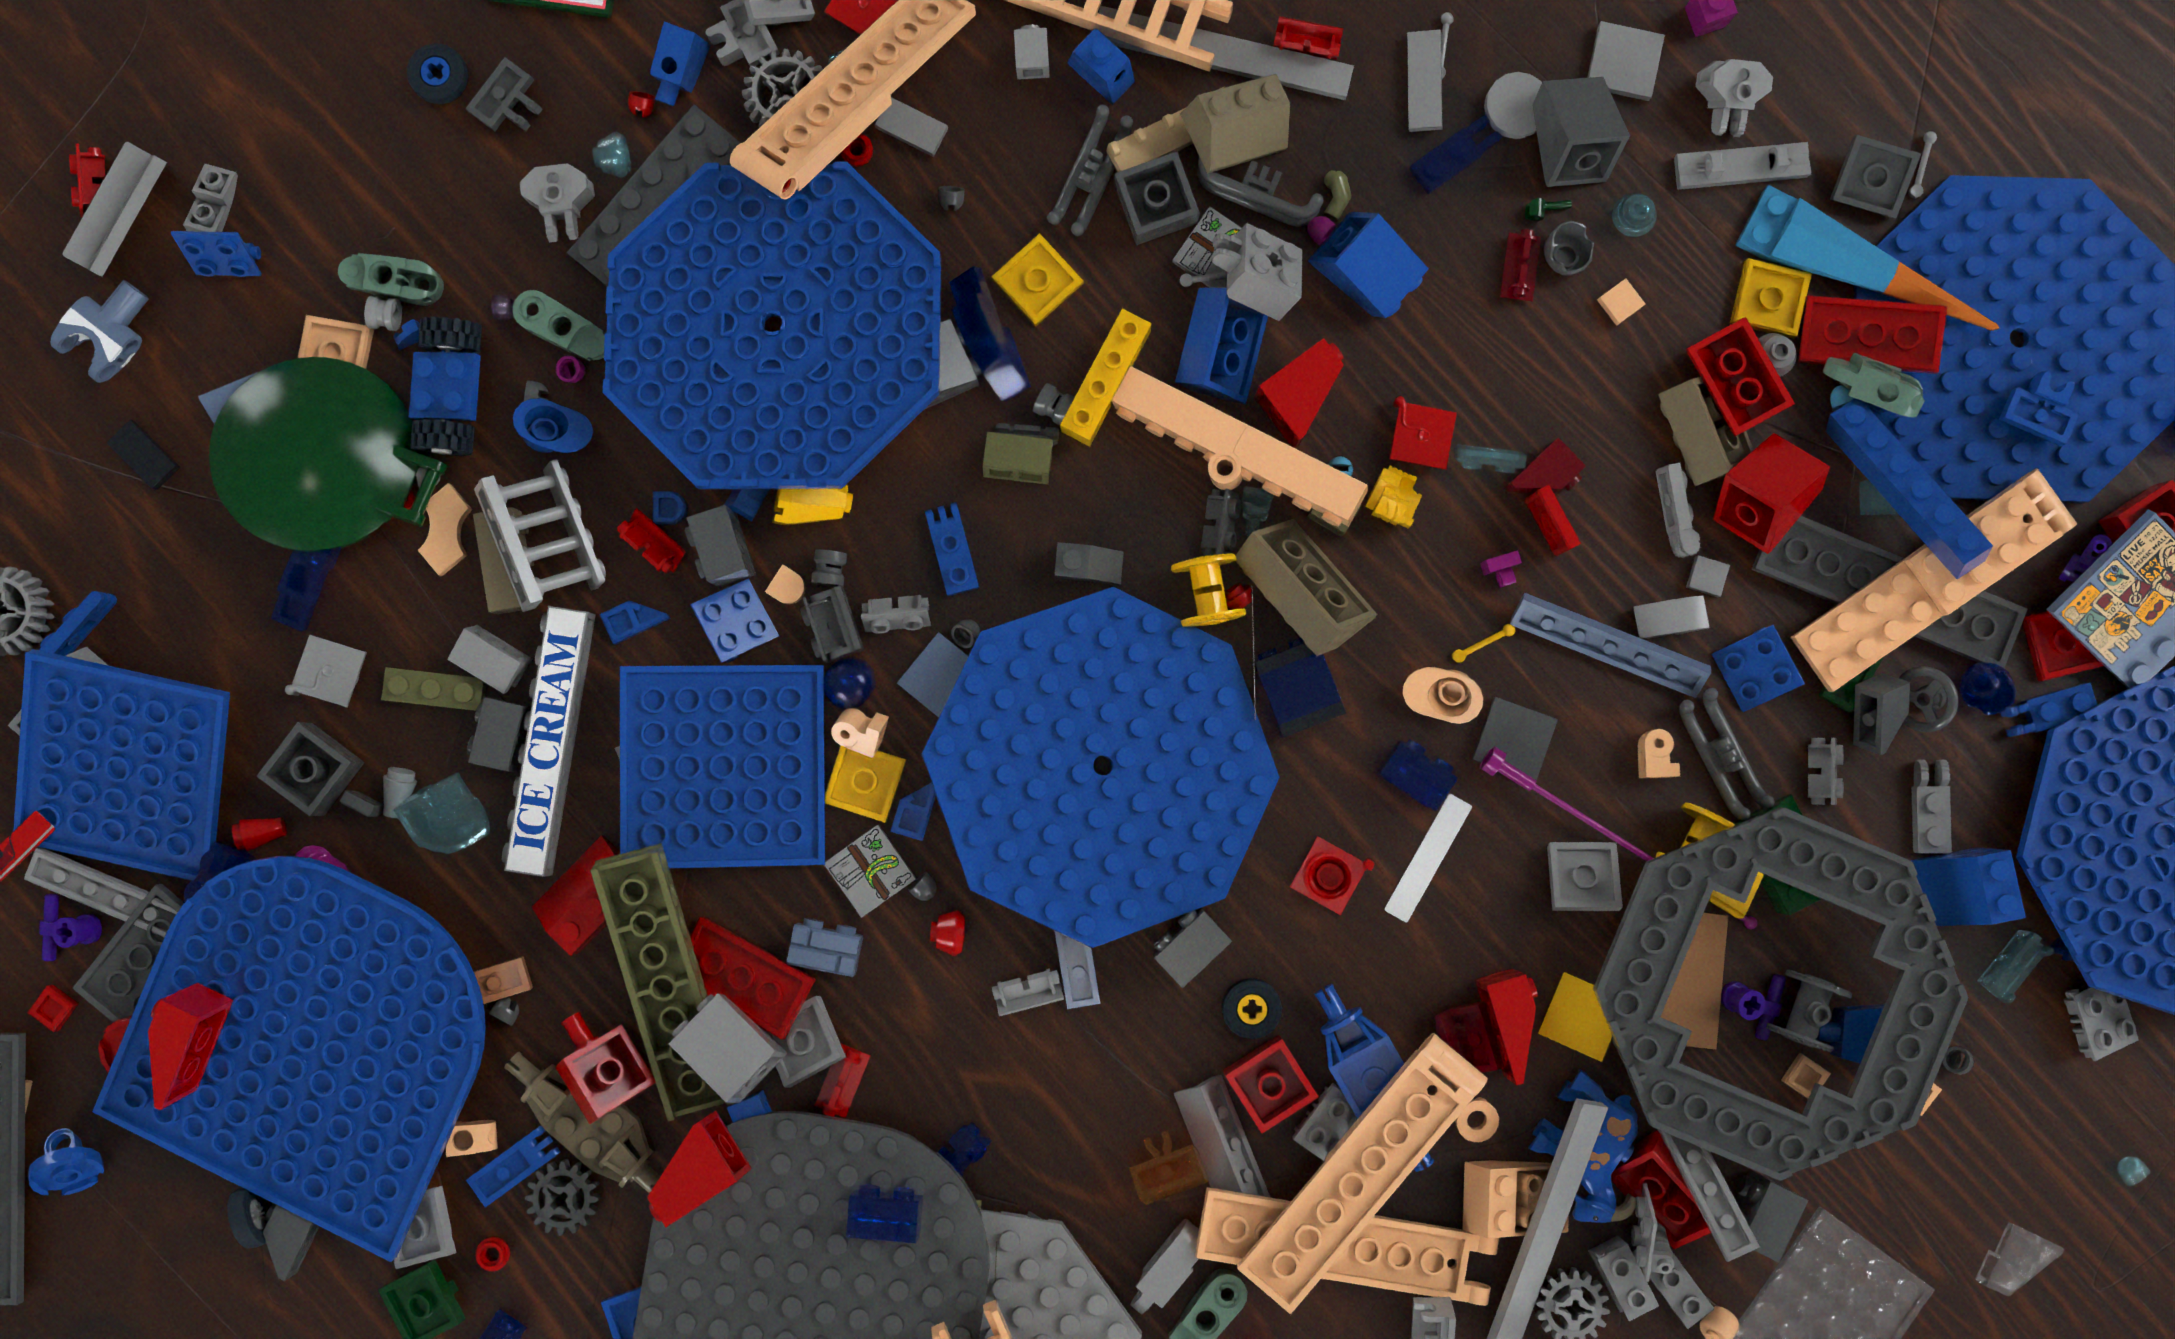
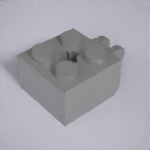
[1212,223,1302,321]

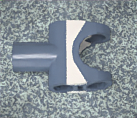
[50,280,149,383]

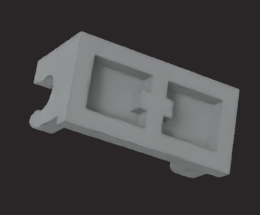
[447,625,533,694]
[1411,1297,1456,1339]

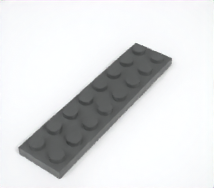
[1751,516,2028,671]
[0,1033,26,1305]

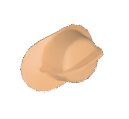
[1403,667,1483,724]

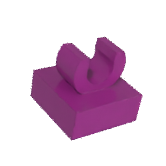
[1480,550,1522,588]

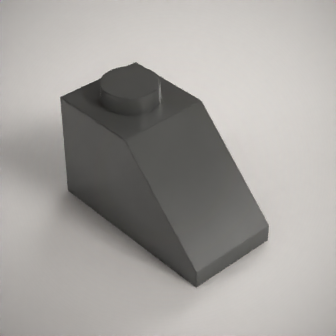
[1055,542,1124,585]
[1853,673,1910,755]
[263,1203,320,1281]

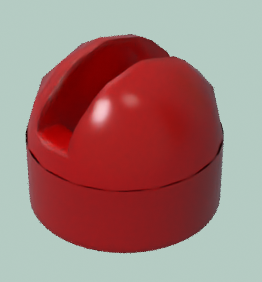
[628,91,656,118]

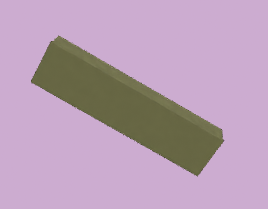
[590,843,734,1121]

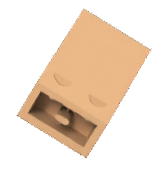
[1462,1160,1569,1239]

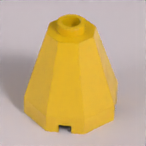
[772,484,853,525]

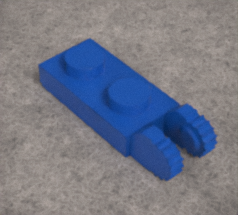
[2000,682,2097,737]

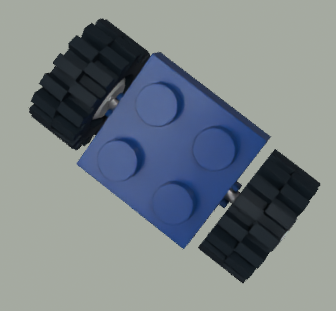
[409,317,482,456]

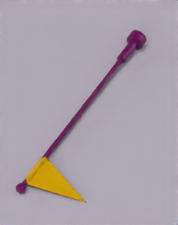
[1480,746,1764,930]

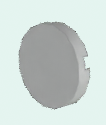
[1484,72,1542,139]

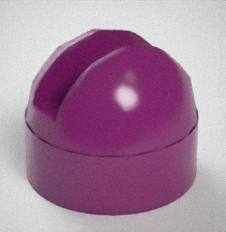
[1307,216,1336,246]
[556,356,586,383]

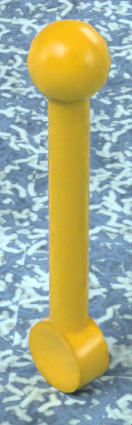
[1452,624,1516,663]

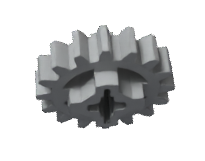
[1535,1267,1610,1339]

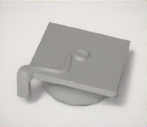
[285,635,367,708]

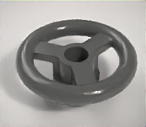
[1899,666,1959,732]

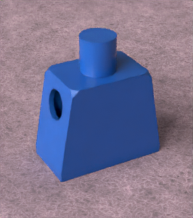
[650,21,711,107]
[1068,28,1135,105]
[1816,1004,1885,1063]

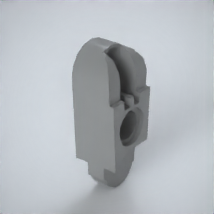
[1130,1219,1199,1314]

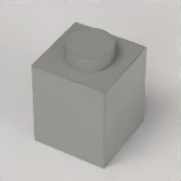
[1014,25,1050,79]

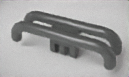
[1047,104,1133,236]
[1197,156,1324,227]
[1679,688,1775,821]

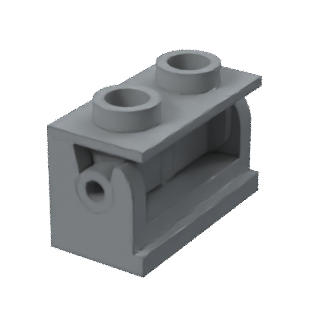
[1588,1235,1659,1321]

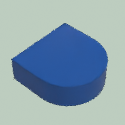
[653,491,688,526]

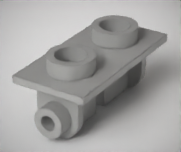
[861,595,931,634]
[1808,738,1844,805]
[992,968,1064,1016]

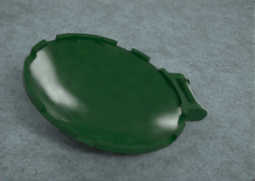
[209,357,447,552]

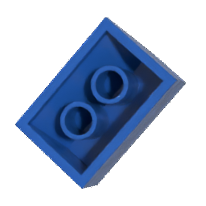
[1175,288,1268,404]

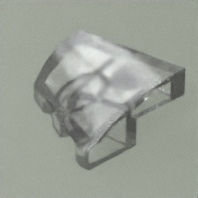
[1975,1222,2065,1296]

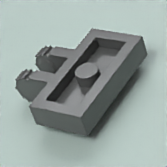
[466,57,543,131]

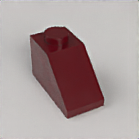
[1504,437,1586,493]

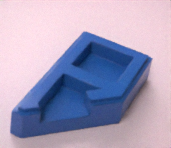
[599,600,671,645]
[891,782,936,841]

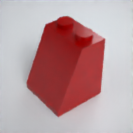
[1254,338,1344,449]
[1713,433,1830,554]
[647,1110,752,1228]

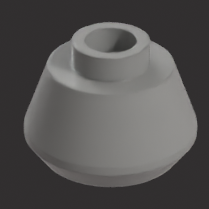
[1759,333,1796,377]

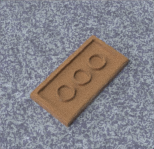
[1661,913,1728,1049]

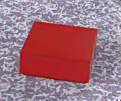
[27,984,79,1032]

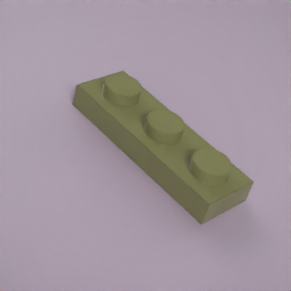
[381,667,487,711]

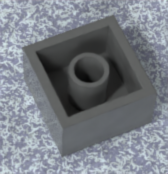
[1114,151,1200,245]
[685,505,757,588]
[257,722,365,816]
[1153,908,1232,989]
[1735,1169,1809,1263]

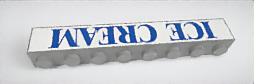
[502,606,596,877]

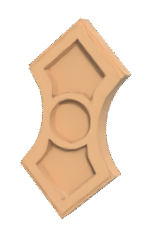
[418,483,472,576]

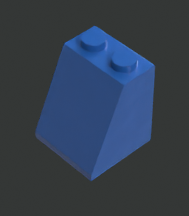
[1308,212,1429,318]
[1911,847,2026,926]

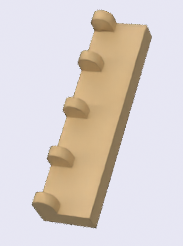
[1106,87,1224,172]

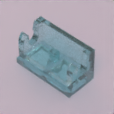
[1977,930,2054,1003]

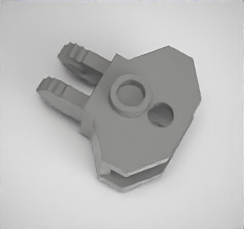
[1695,59,1773,137]
[520,163,595,243]

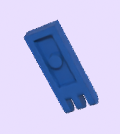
[925,502,980,596]
[39,591,117,656]
[466,1126,561,1207]

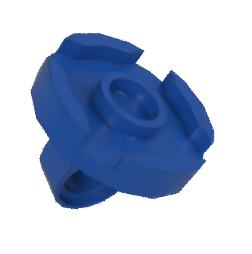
[28,1128,104,1196]

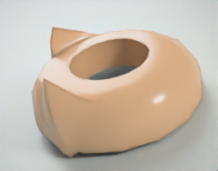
[1455,1097,1499,1142]

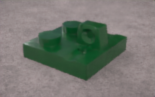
[378,1259,466,1339]

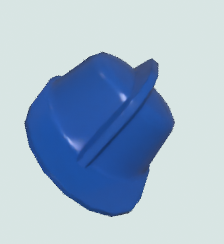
[513,398,593,453]

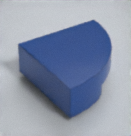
[393,319,420,350]

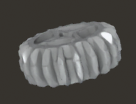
[742,48,823,128]
[0,567,55,656]

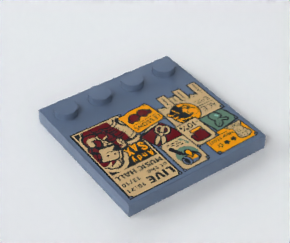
[2046,510,2175,689]

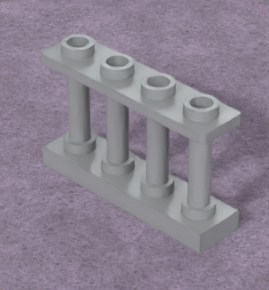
[474,459,606,612]

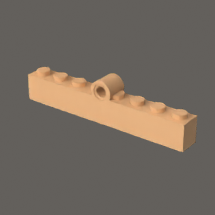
[1112,366,1368,527]

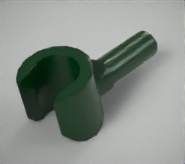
[1525,198,1572,221]

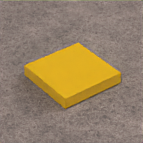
[991,233,1084,327]
[1730,258,1812,339]
[825,746,907,823]
[1538,972,1613,1062]

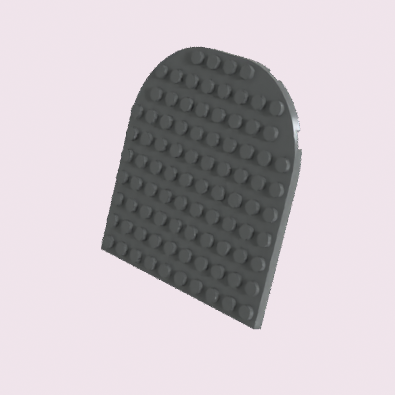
[633,1111,990,1339]

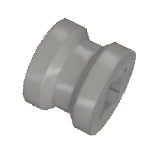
[364,296,402,331]

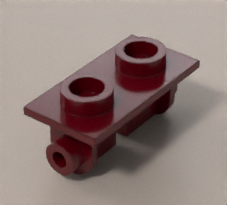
[1500,229,1541,302]

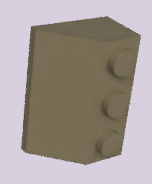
[1180,74,1290,174]
[1658,377,1754,486]

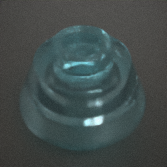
[592,131,631,177]
[1612,193,1657,237]

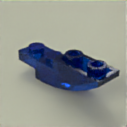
[949,266,1031,402]
[270,546,341,632]

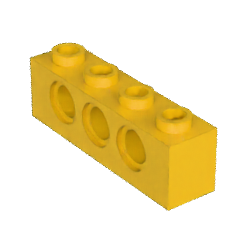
[1060,308,1152,447]

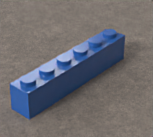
[1825,398,1993,579]

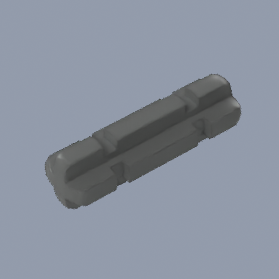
[995,423,1059,445]

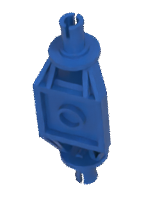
[1314,984,1434,1172]

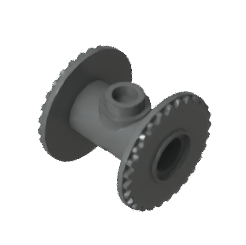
[1766,969,1852,1052]

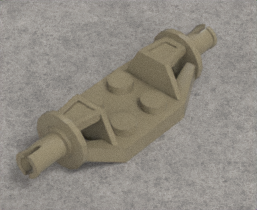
[504,1052,661,1193]

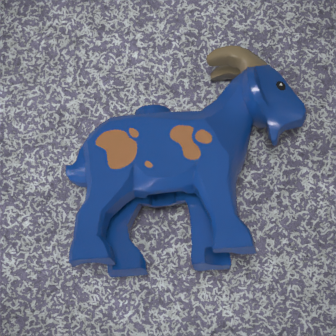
[1528,1069,1638,1223]

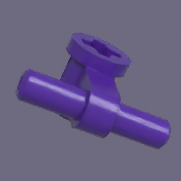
[2059,534,2112,583]
[39,894,102,961]
[1721,974,1787,1041]

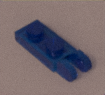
[1409,115,1502,195]

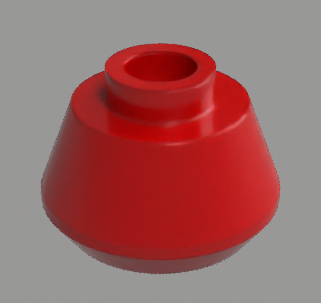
[930,910,965,956]

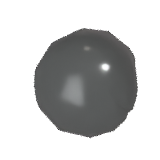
[1543,220,1594,276]

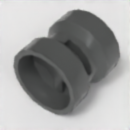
[1032,382,1075,426]
[811,549,847,587]

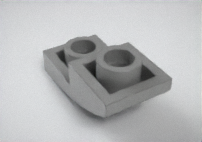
[183,164,238,232]
[1633,595,1710,640]

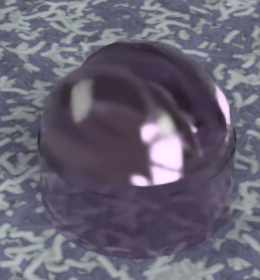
[491,294,515,321]

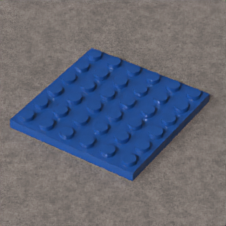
[13,649,230,883]
[620,665,825,868]

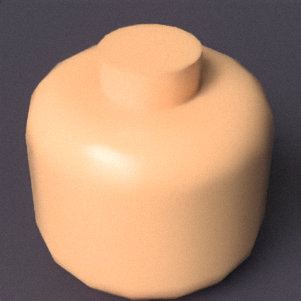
[1700,1306,1739,1339]

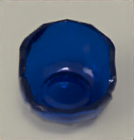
[824,657,876,710]
[1958,662,2017,715]

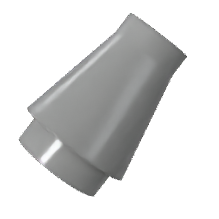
[383,767,417,818]

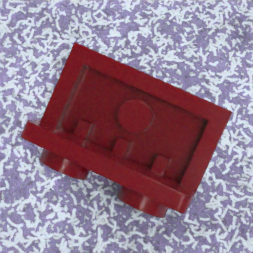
[1435,1001,1504,1073]

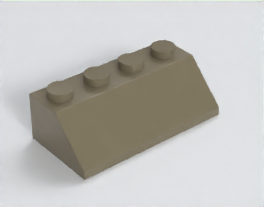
[1236,519,1378,656]

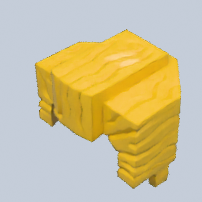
[1365,465,1422,529]

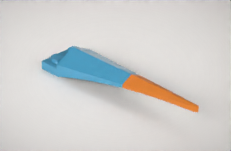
[1735,185,1999,331]

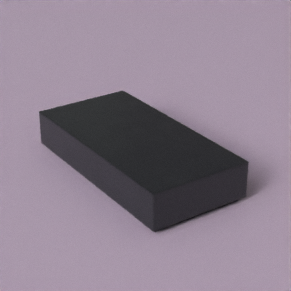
[107,420,180,490]

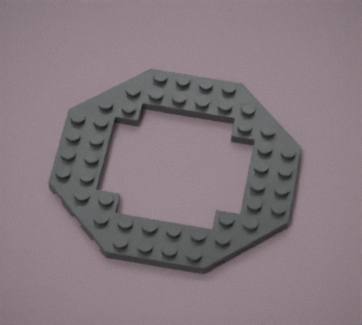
[1593,807,1969,1181]

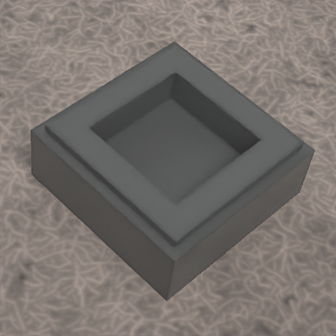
[340,790,384,817]

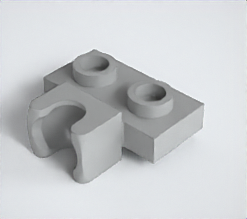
[705,0,780,66]

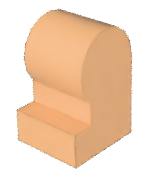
[831,708,889,758]
[1638,729,1680,779]
[446,1120,498,1157]

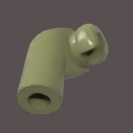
[1324,170,1351,221]

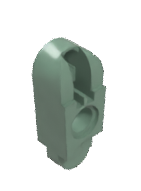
[338,253,444,306]
[513,290,605,361]
[1822,353,1925,417]
[1169,1268,1248,1339]

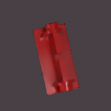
[1273,16,1344,60]
[69,144,106,217]
[617,508,686,574]
[815,1043,871,1118]

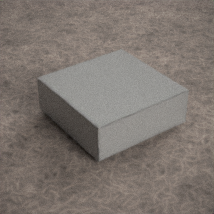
[1686,555,1730,598]

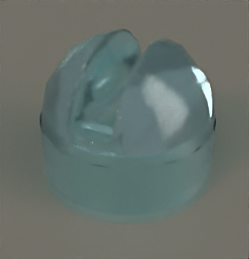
[2117,1157,2151,1186]

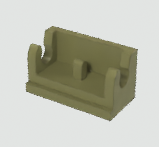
[983,432,1053,485]

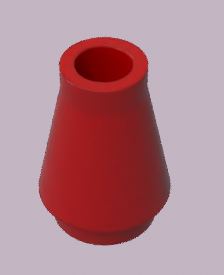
[232,817,287,852]

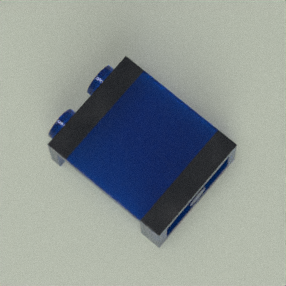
[1252,638,1346,738]

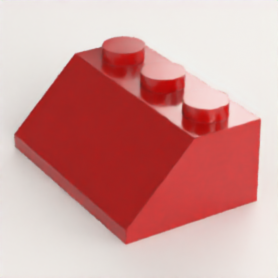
[1686,317,1795,437]
[532,835,620,956]
[1611,1130,1711,1249]

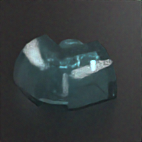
[393,772,490,855]

